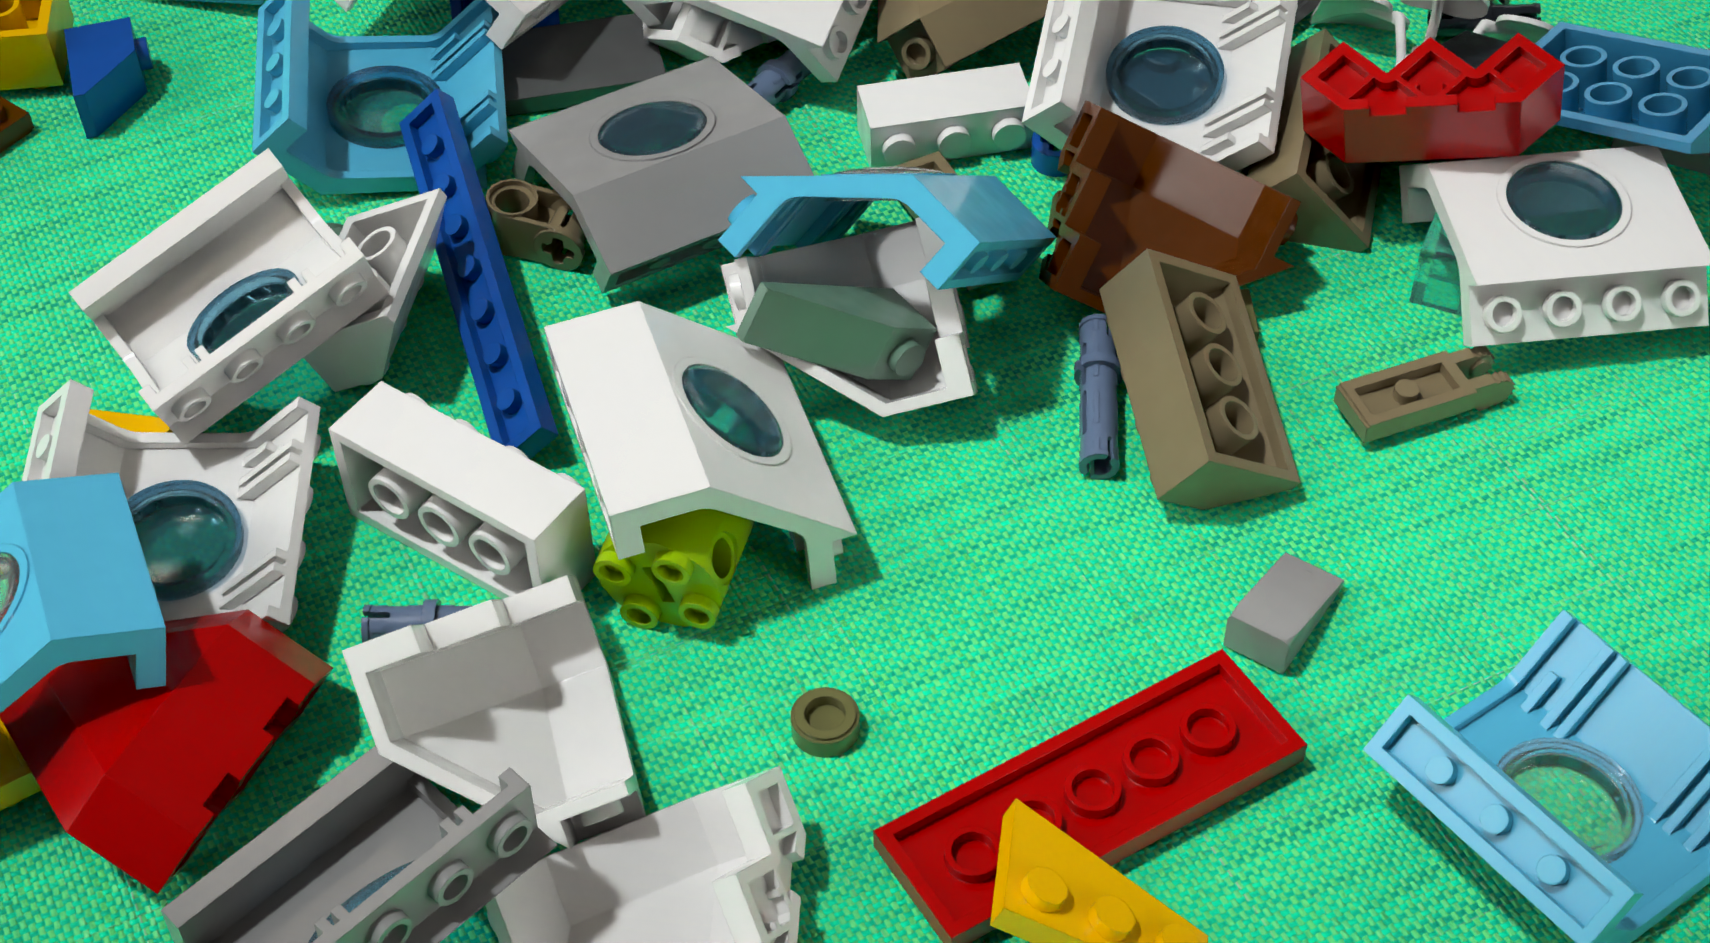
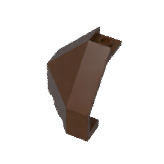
[1039,100,1301,314]

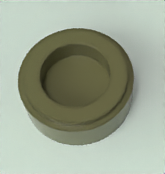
[791,687,860,758]

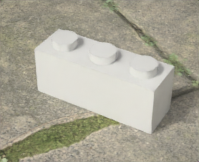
[857,63,1034,171]

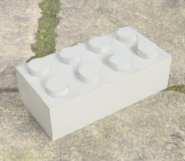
[328,381,595,599]

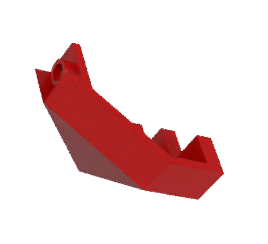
[1300,32,1565,163]
[0,609,333,894]

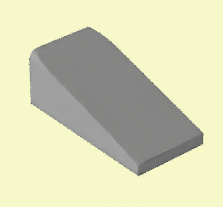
[1223,552,1344,674]

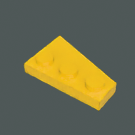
[990,798,1208,943]

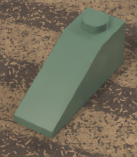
[736,282,937,380]

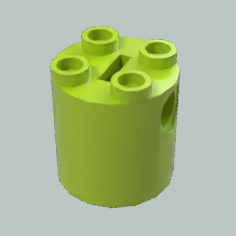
[593,509,755,629]

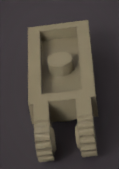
[1334,346,1515,443]

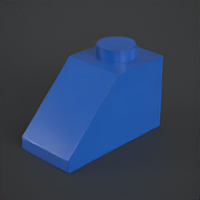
[64,17,154,139]

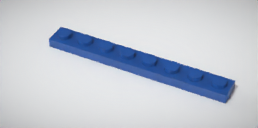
[399,88,559,459]

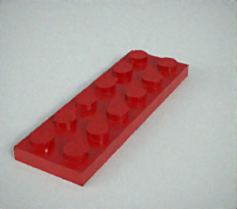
[873,649,1307,943]

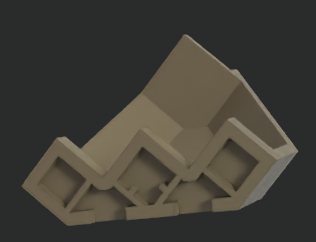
[877,0,1048,79]

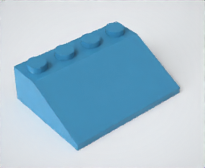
[1535,22,1710,154]

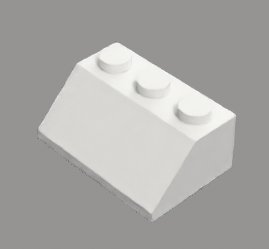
[304,188,447,392]

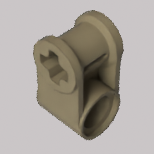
[486,179,587,271]

